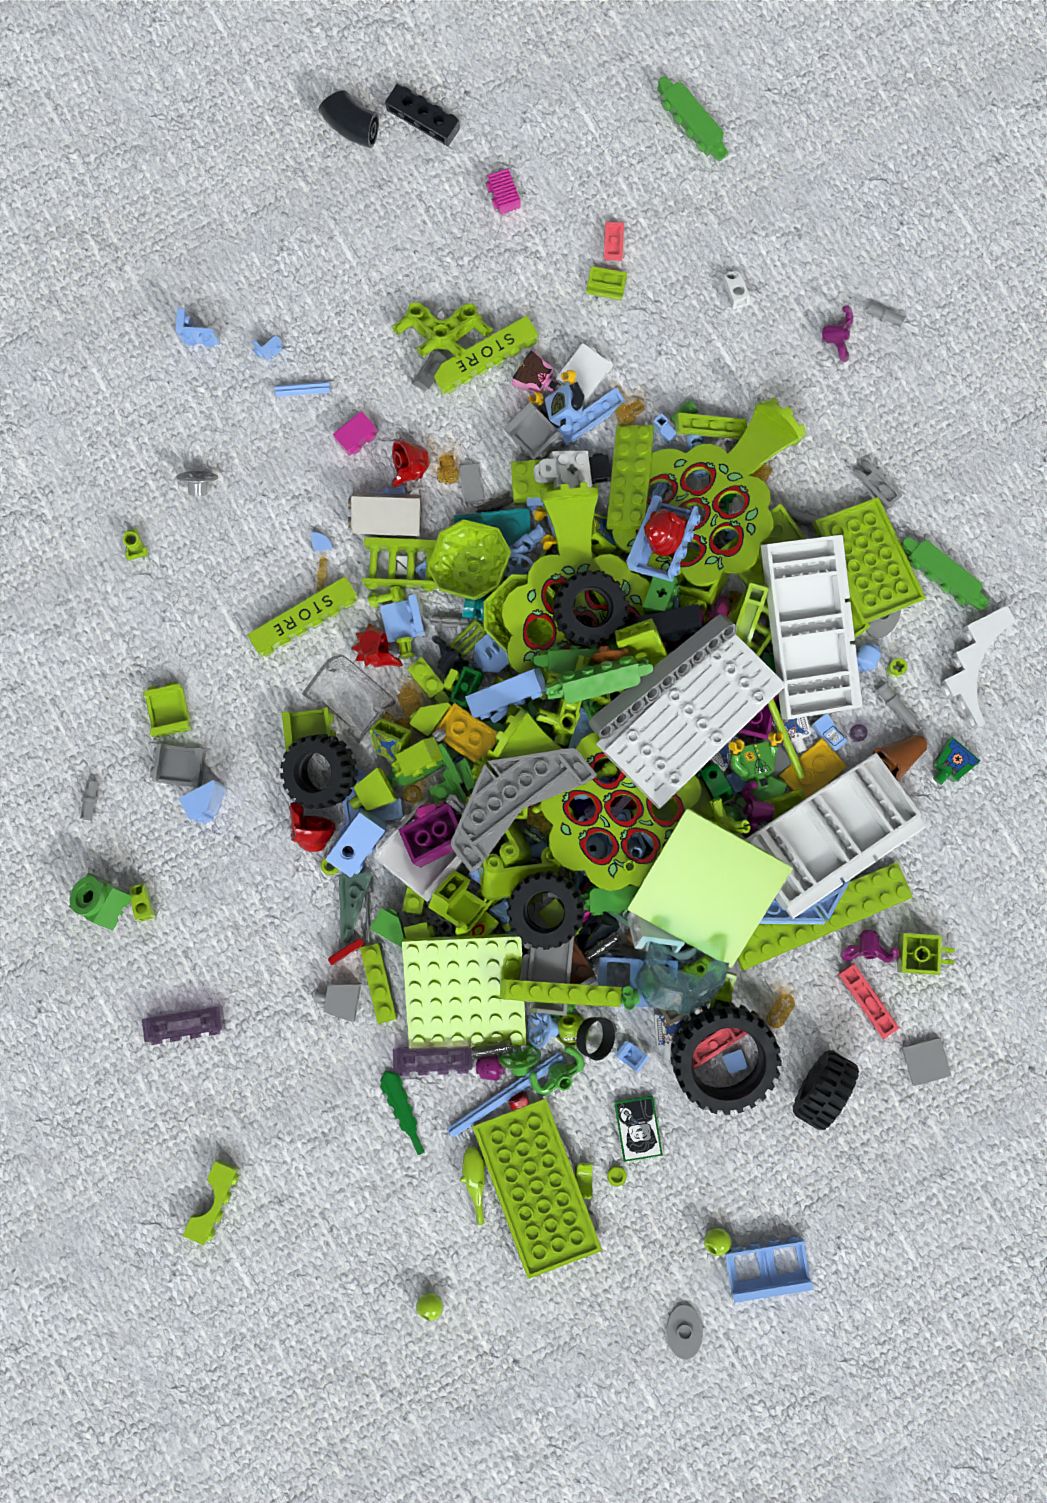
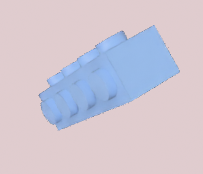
[465,668,546,720]

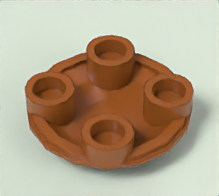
[591,646,629,665]

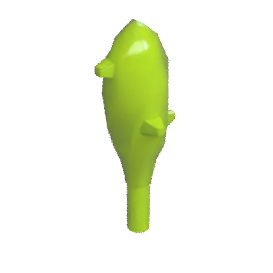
[460,1146,486,1225]

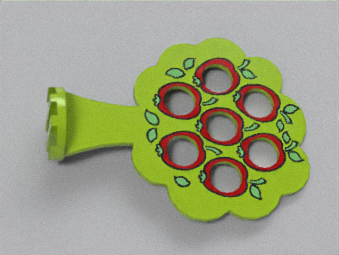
[612,397,806,587]
[501,482,650,703]
[487,706,701,891]

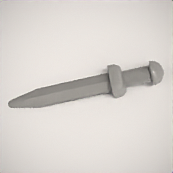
[360,867,373,942]

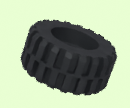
[552,570,629,646]
[280,734,358,809]
[507,871,585,950]
[793,1050,859,1130]

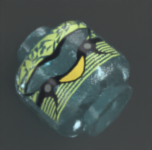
[521,815,549,845]

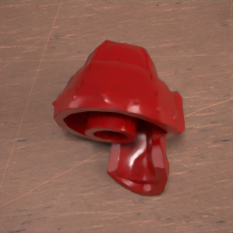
[392,438,429,487]
[644,509,688,556]
[289,802,336,853]

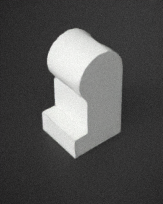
[723,270,750,310]

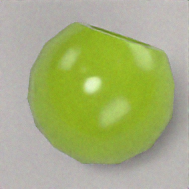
[704,1227,732,1256]
[416,1292,444,1321]

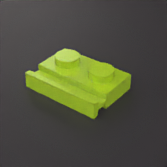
[586,266,628,301]

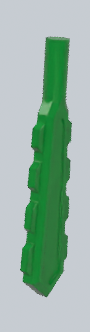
[380,1070,425,1155]

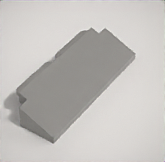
[519,893,574,1016]

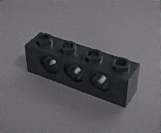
[385,84,460,147]

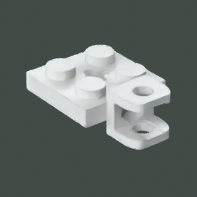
[533,451,592,489]

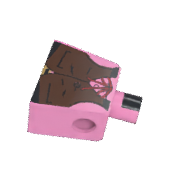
[512,350,559,394]

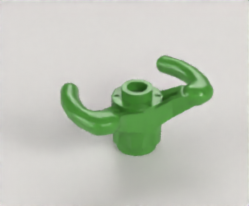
[529,1046,585,1096]

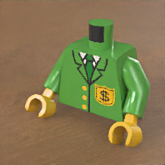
[728,732,784,790]

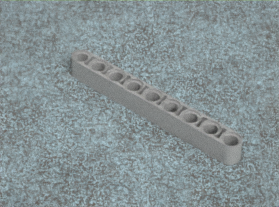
[589,614,737,739]

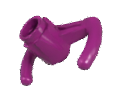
[822,305,854,362]
[742,781,774,838]
[840,930,900,963]

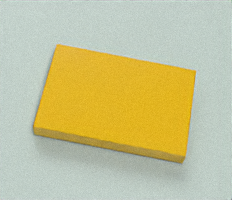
[432,702,498,764]
[778,738,848,799]

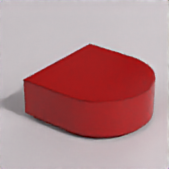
[508,1091,529,1110]

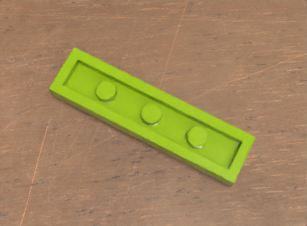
[675,413,747,439]
[360,943,397,1024]

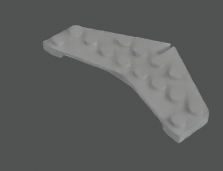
[451,748,597,874]

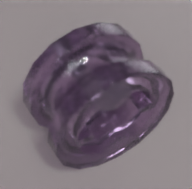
[849,724,868,742]

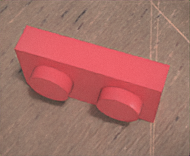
[604,222,624,261]

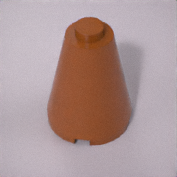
[872,734,927,781]

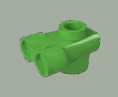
[621,986,640,1010]

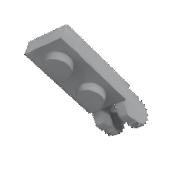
[853,460,902,510]

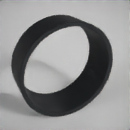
[576,1017,615,1061]

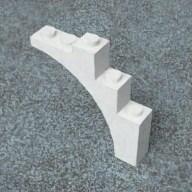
[941,605,1016,730]

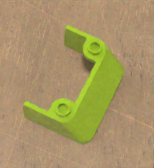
[478,827,560,900]

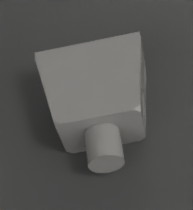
[314,984,361,1022]

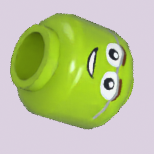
[557,1014,582,1043]

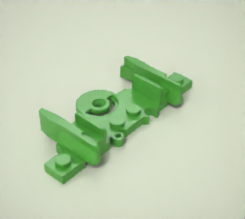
[428,702,571,806]

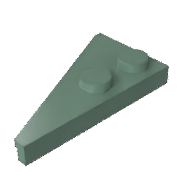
[339,873,372,942]

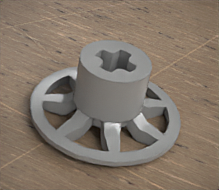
[176,471,218,496]

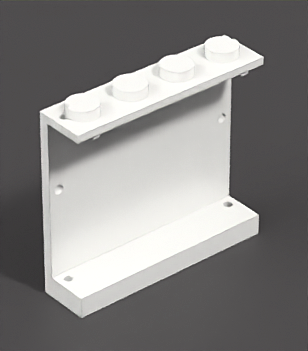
[374,798,463,902]

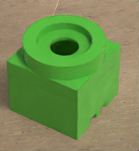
[69,873,133,930]

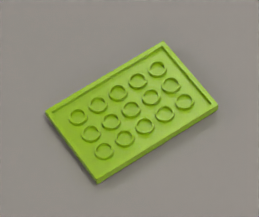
[812,497,926,626]

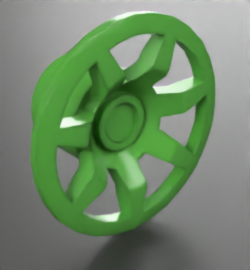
[498,1042,541,1076]

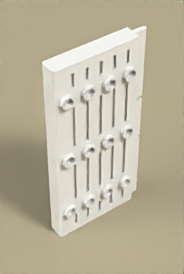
[761,535,863,720]
[596,634,786,809]
[745,753,926,919]

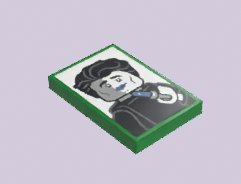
[614,1096,663,1162]

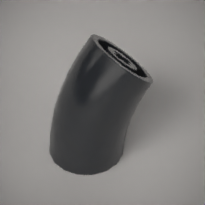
[318,90,379,148]

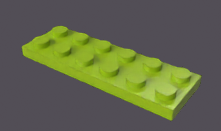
[607,425,655,530]

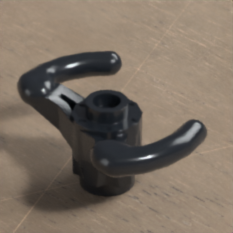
[432,635,480,675]

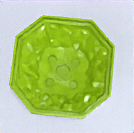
[427,519,511,600]
[483,574,555,653]

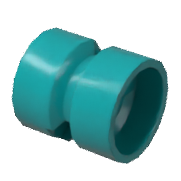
[462,596,488,621]

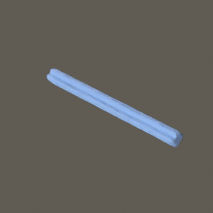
[447,1052,565,1137]

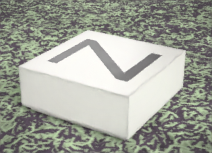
[395,556,408,576]

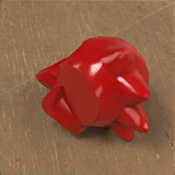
[351,623,403,668]

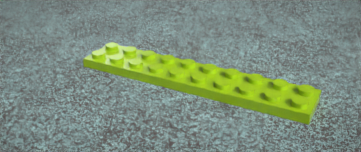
[737,862,913,971]

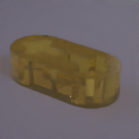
[766,994,795,1028]

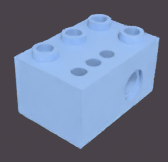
[325,806,387,877]

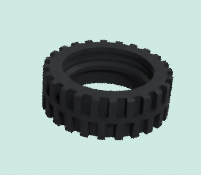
[670,1002,782,1115]

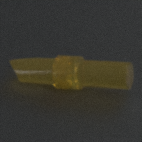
[317,558,327,591]

